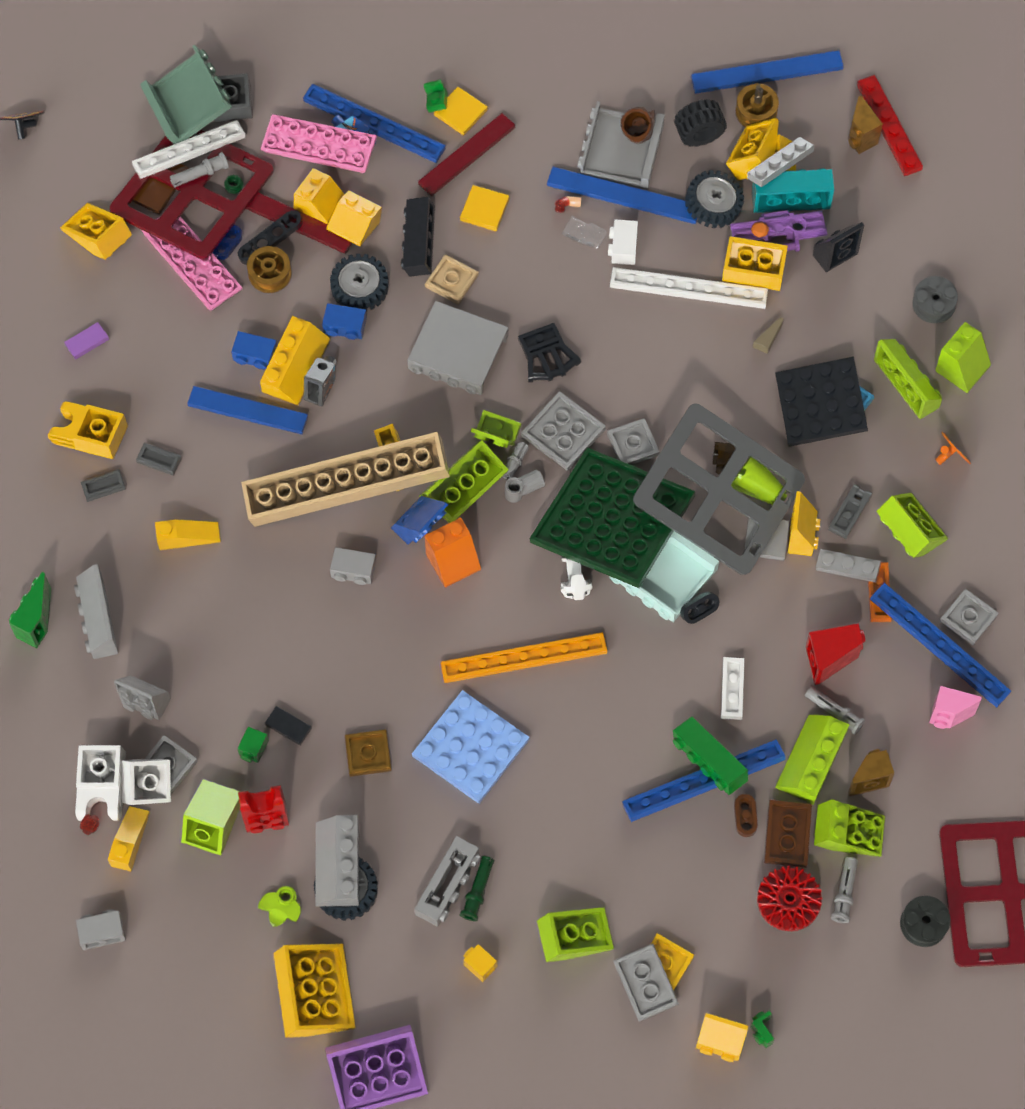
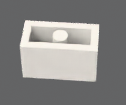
[608,220,638,265]

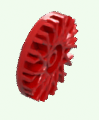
[757,866,822,931]

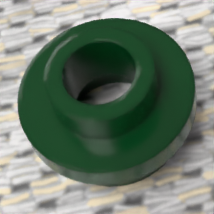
[224,175,244,194]

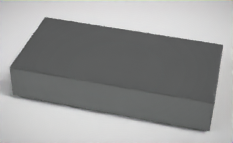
[136,443,182,476]
[81,469,126,502]

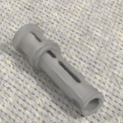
[169,152,229,188]
[805,686,865,735]
[831,857,858,923]

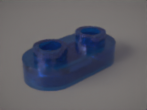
[212,225,243,260]

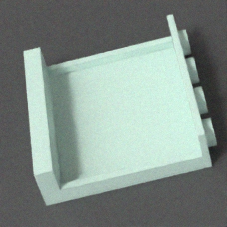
[609,531,719,623]

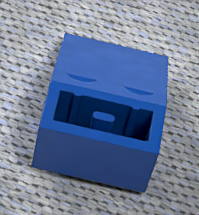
[391,496,448,545]

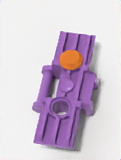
[730,210,827,252]

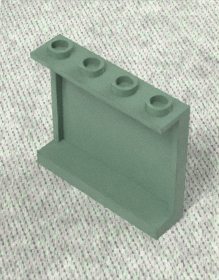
[140,45,232,144]

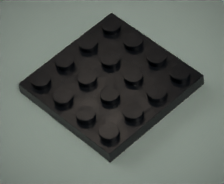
[775,356,868,447]

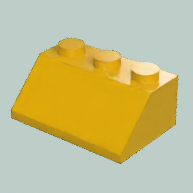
[722,236,788,291]

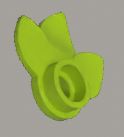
[258,886,301,927]

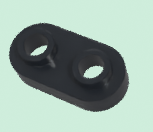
[680,591,720,624]

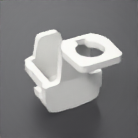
[560,556,592,600]

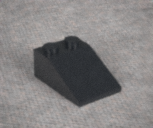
[813,222,864,272]

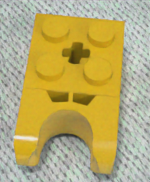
[48,401,128,459]

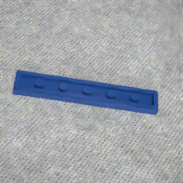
[187,386,308,434]

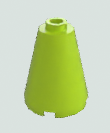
[731,457,788,505]

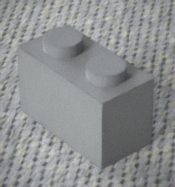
[330,547,376,585]
[76,909,126,950]

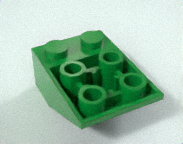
[9,572,51,649]

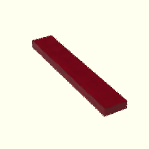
[418,113,515,197]
[246,192,352,254]

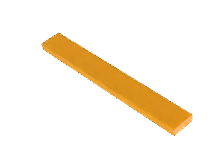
[440,632,607,683]

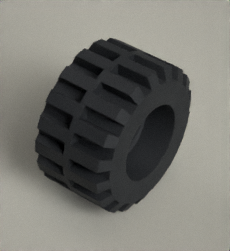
[674,99,727,147]

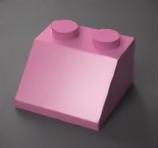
[929,686,982,729]

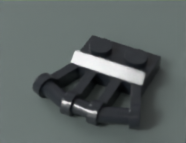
[518,323,581,382]

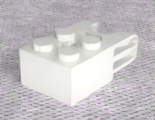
[76,745,126,821]

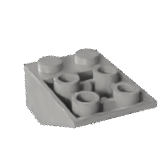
[114,676,171,720]

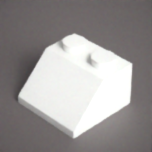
[121,759,171,805]

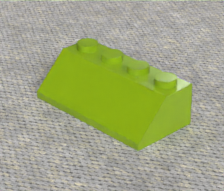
[874,339,942,419]
[419,440,509,523]
[775,715,850,805]

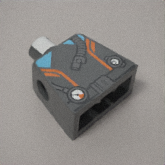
[304,356,337,406]

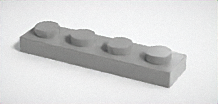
[747,137,814,187]

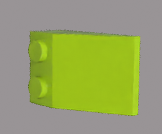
[537,907,614,962]

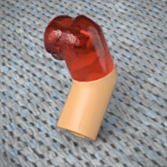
[554,196,581,213]

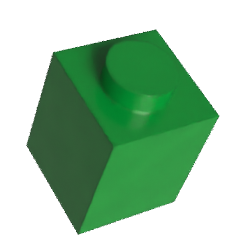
[237,727,269,763]

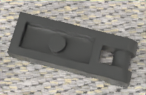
[828,484,873,539]

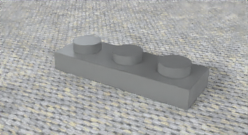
[816,549,881,583]

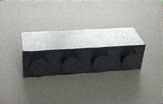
[401,196,435,277]

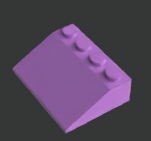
[325,1025,428,1109]

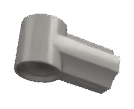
[505,469,545,503]

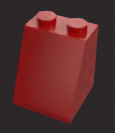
[806,624,865,685]

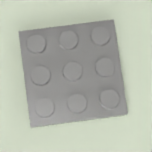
[521,391,606,471]

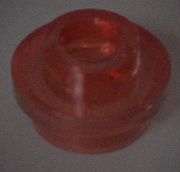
[80,814,99,835]

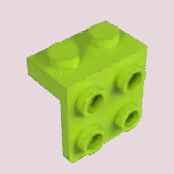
[470,410,522,448]

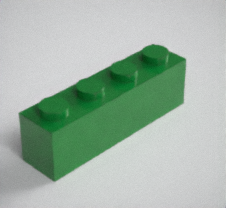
[673,716,748,795]

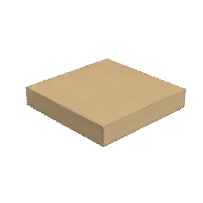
[425,254,479,305]

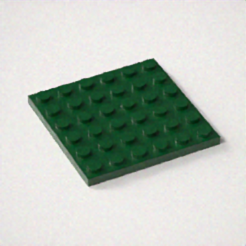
[529,448,695,588]

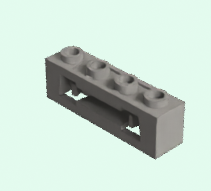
[415,836,481,927]

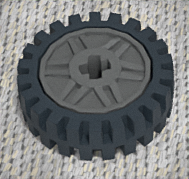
[314,857,378,921]

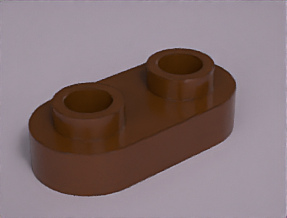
[734,794,758,837]

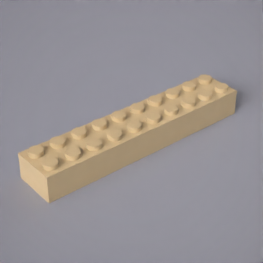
[241,432,450,527]

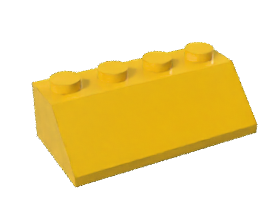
[260,316,330,405]

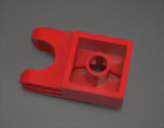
[238,785,289,834]

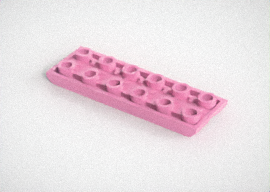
[261,114,377,173]
[142,216,243,311]

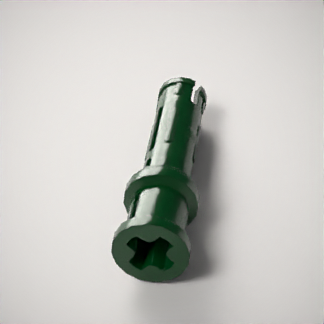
[459,856,495,922]

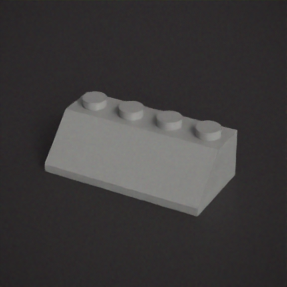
[74,564,118,659]
[315,815,359,907]

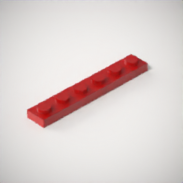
[857,75,923,176]

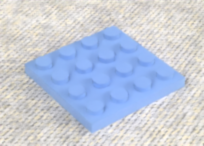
[412,690,529,804]

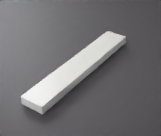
[132,120,246,179]

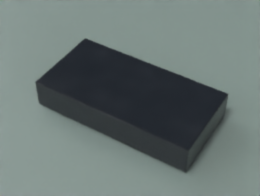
[265,706,312,746]

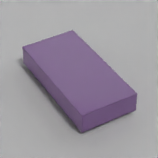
[64,322,109,360]

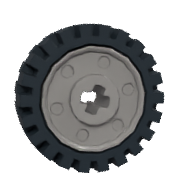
[685,170,744,228]
[330,253,389,312]

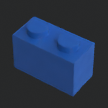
[322,303,367,340]
[231,331,277,369]

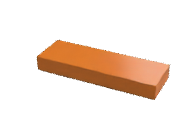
[868,562,892,622]

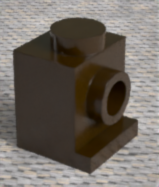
[712,442,735,475]

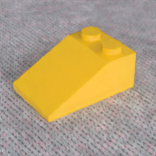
[726,118,779,180]
[60,203,132,260]
[787,491,820,556]

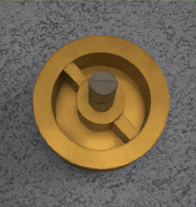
[735,84,779,127]

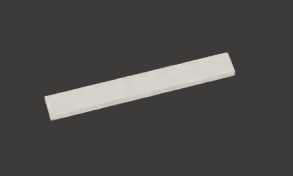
[610,267,768,309]

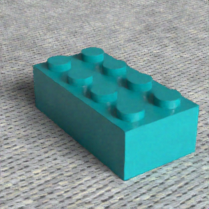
[751,168,834,213]

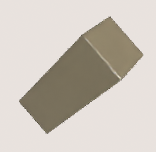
[753,317,784,354]

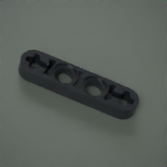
[238,210,303,265]

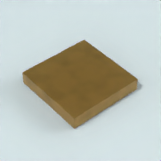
[345,729,391,777]

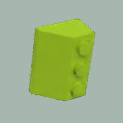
[876,493,949,558]

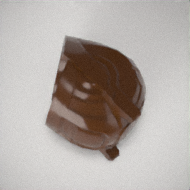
[620,107,655,144]

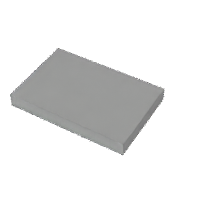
[613,943,679,1022]

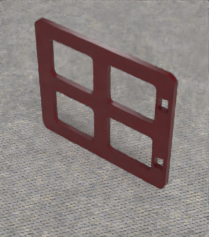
[109,130,273,259]
[939,821,1025,967]

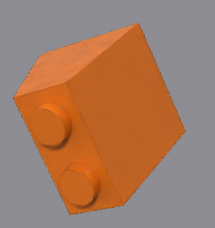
[424,517,481,588]

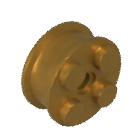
[247,246,292,293]

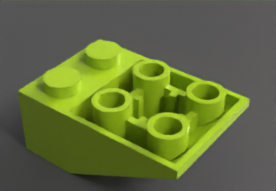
[814,799,885,857]

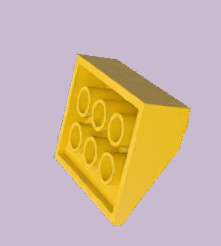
[274,944,355,1038]

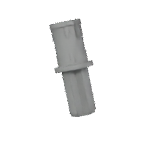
[502,442,529,480]

